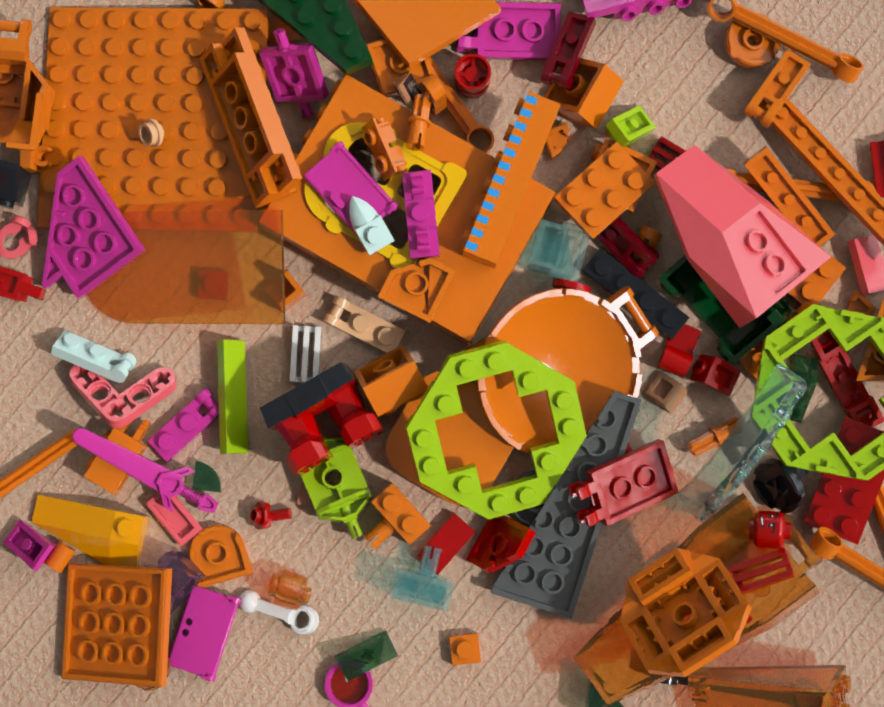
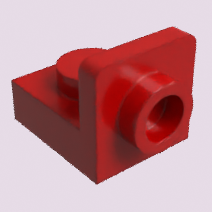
[690,354,741,396]

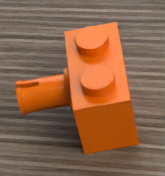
[363,483,431,550]

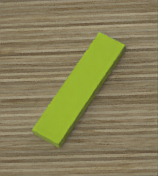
[217,339,248,454]

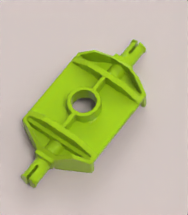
[301,437,372,540]

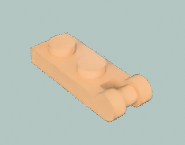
[323,295,406,353]

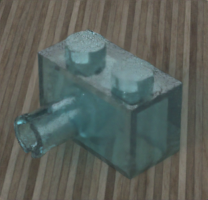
[391,545,455,611]

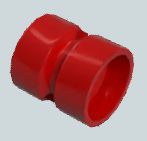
[454,54,491,99]

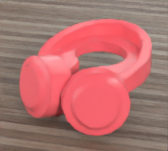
[0,215,38,259]

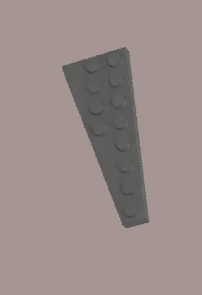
[490,391,642,619]

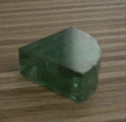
[192,461,222,493]

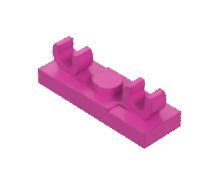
[402,170,440,260]

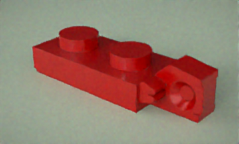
[0,266,46,303]

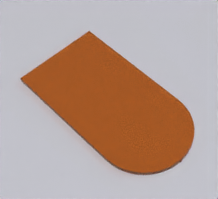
[87,210,286,324]

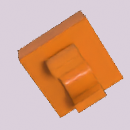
[20,144,53,174]

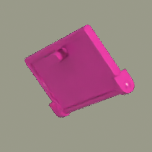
[303,141,399,237]
[167,584,241,682]

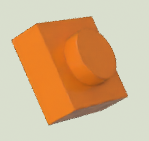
[449,633,481,666]

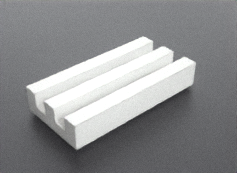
[290,325,322,383]

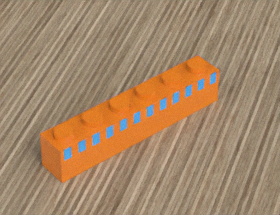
[460,91,561,268]

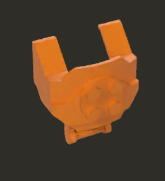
[0,19,55,151]

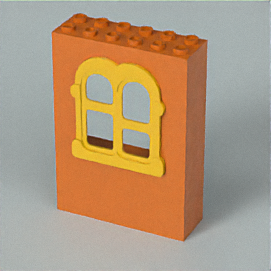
[259,75,556,347]

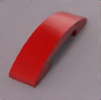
[810,329,884,428]

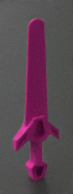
[72,428,218,513]

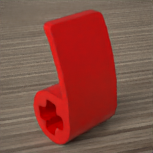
[657,324,701,378]

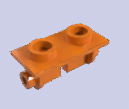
[362,117,407,181]

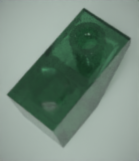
[777,354,818,423]

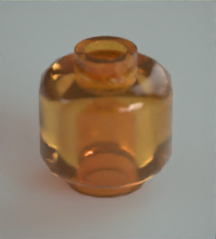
[267,569,312,610]

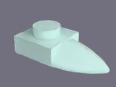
[349,196,395,255]

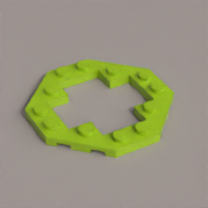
[751,304,884,481]
[405,340,587,519]

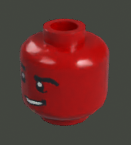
[749,511,792,549]

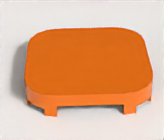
[386,371,514,506]

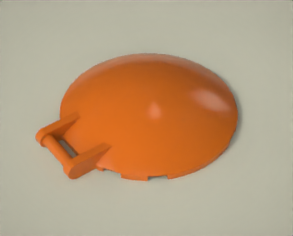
[478,286,659,454]

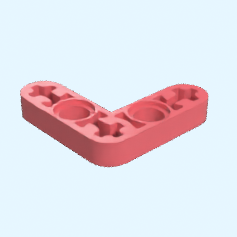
[70,365,177,428]

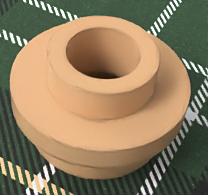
[138,119,164,147]

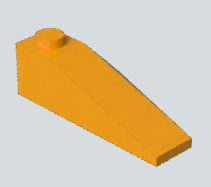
[32,494,150,567]

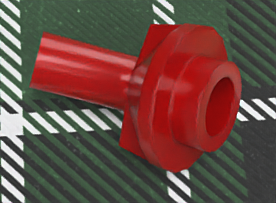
[250,501,292,530]

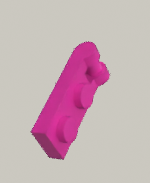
[148,388,219,462]

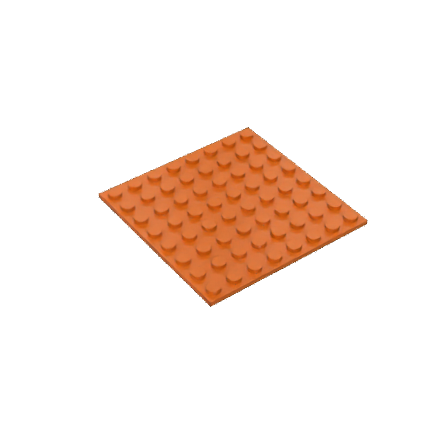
[37,7,269,232]

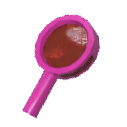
[324,659,373,707]

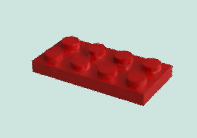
[803,417,884,545]

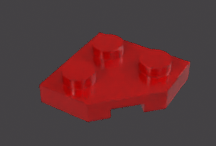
[466,515,536,573]

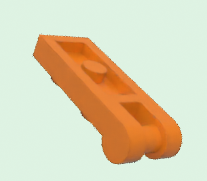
[743,49,811,128]

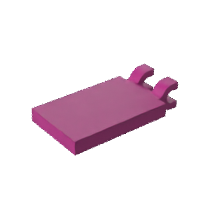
[456,2,561,61]

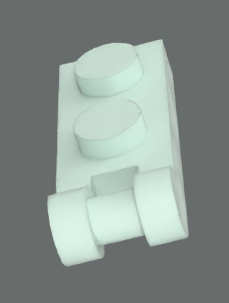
[51,330,137,383]

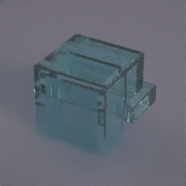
[527,219,589,282]

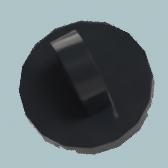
[753,458,809,514]

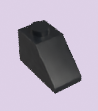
[0,160,31,209]

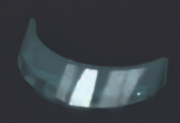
[676,362,807,523]

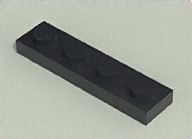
[582,248,690,341]

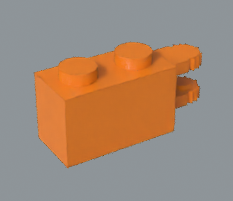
[84,419,151,495]

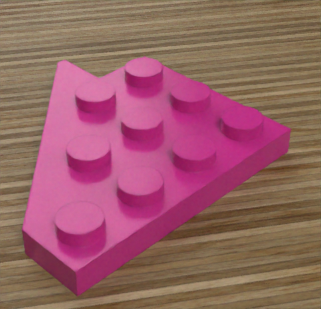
[42,156,146,299]

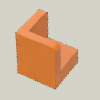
[266,269,306,312]

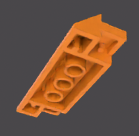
[199,28,302,208]

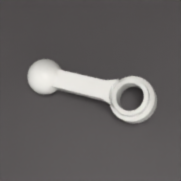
[239,590,319,635]

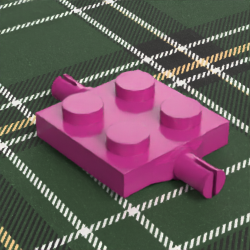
[259,28,329,119]

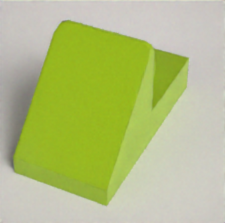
[605,105,656,148]

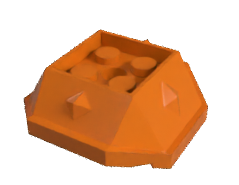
[620,548,752,677]

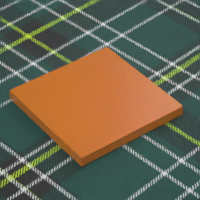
[353,0,501,69]
[61,563,172,687]

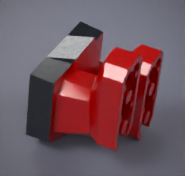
[260,362,386,475]

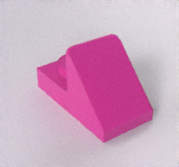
[3,519,57,571]

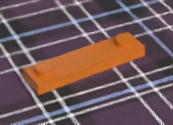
[743,146,836,246]

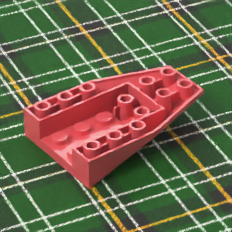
[654,145,831,328]

